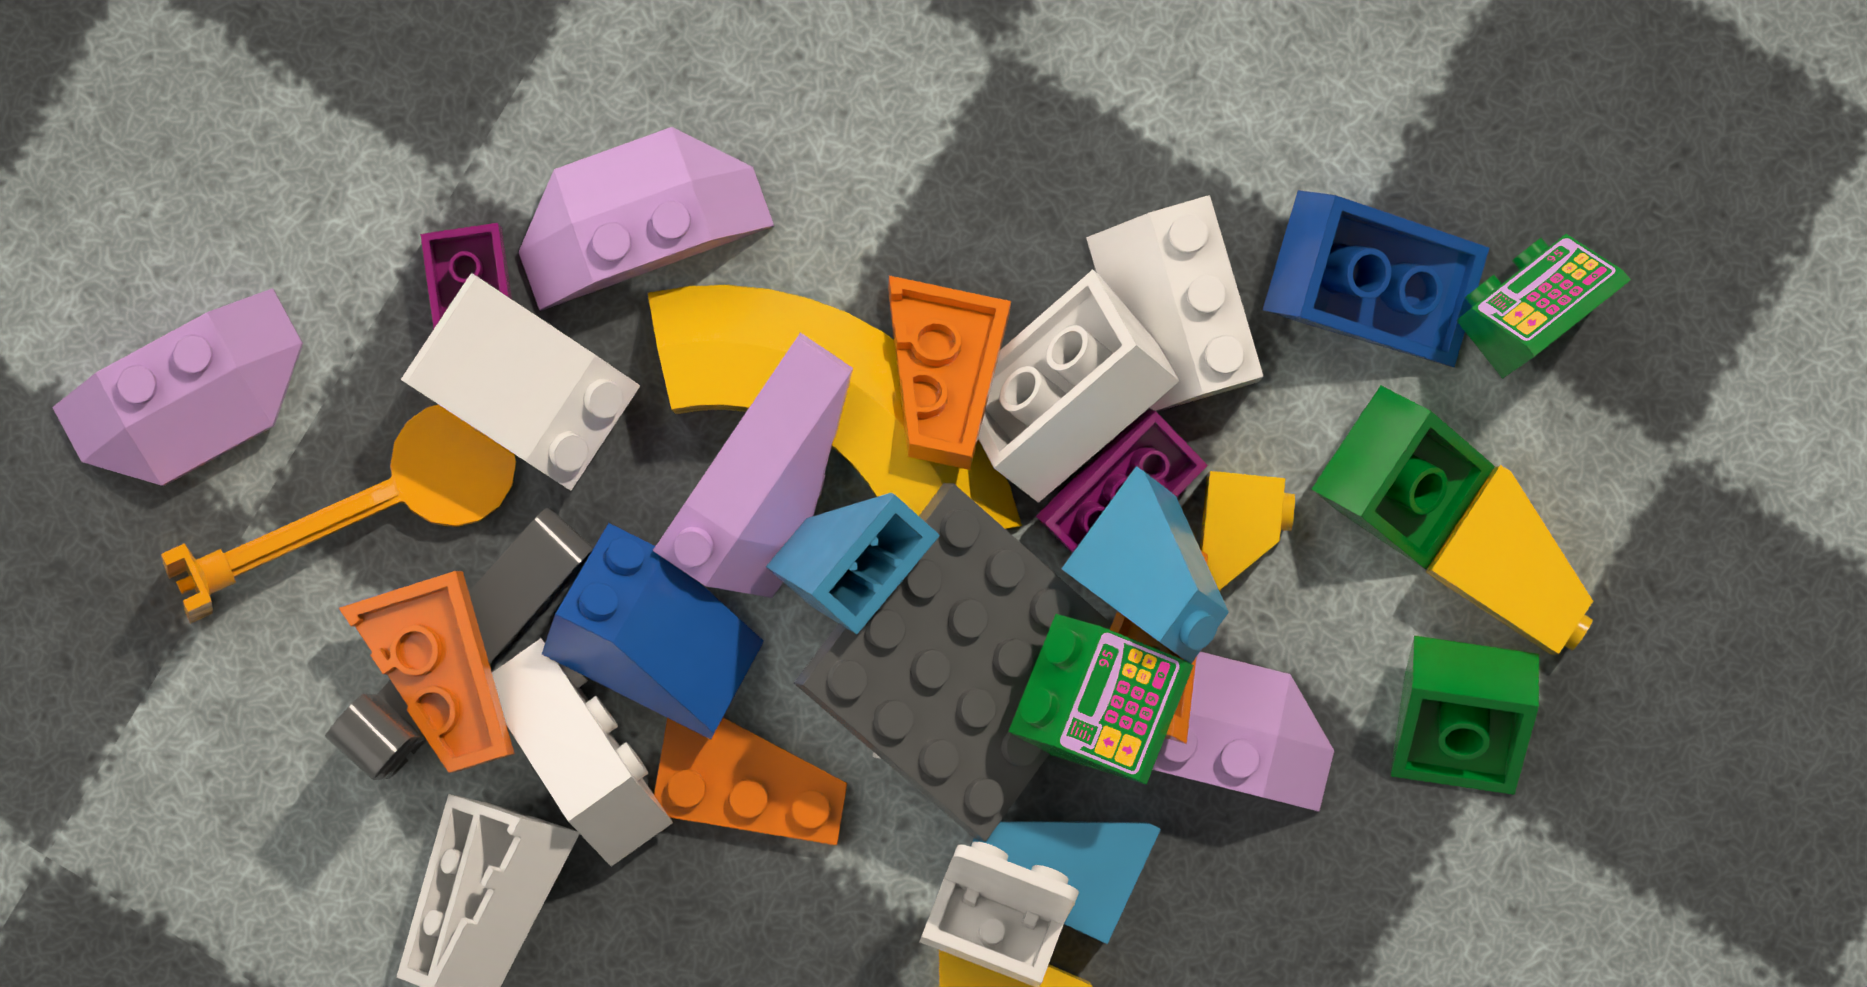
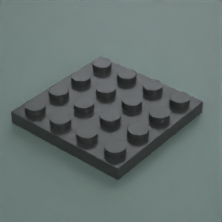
[794,483,1112,841]

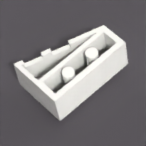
[492,638,673,867]
[397,794,580,987]

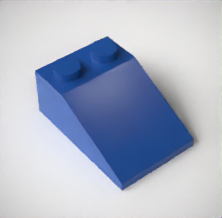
[1263,190,1490,367]
[542,523,764,739]

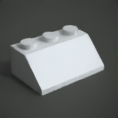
[1086,195,1264,412]
[978,270,1180,503]

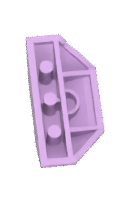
[519,127,774,311]
[52,288,303,486]
[1152,652,1334,811]

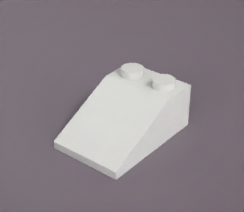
[401,273,640,491]

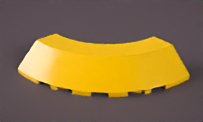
[648,285,1022,529]

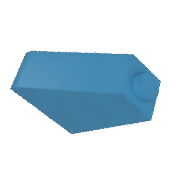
[1062,466,1229,664]
[766,493,940,634]
[970,821,1161,944]

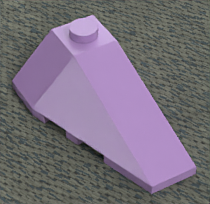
[653,332,853,598]

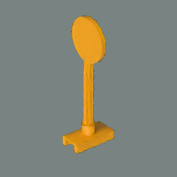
[161,405,516,624]

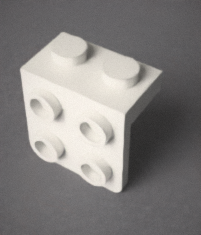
[920,842,1079,987]

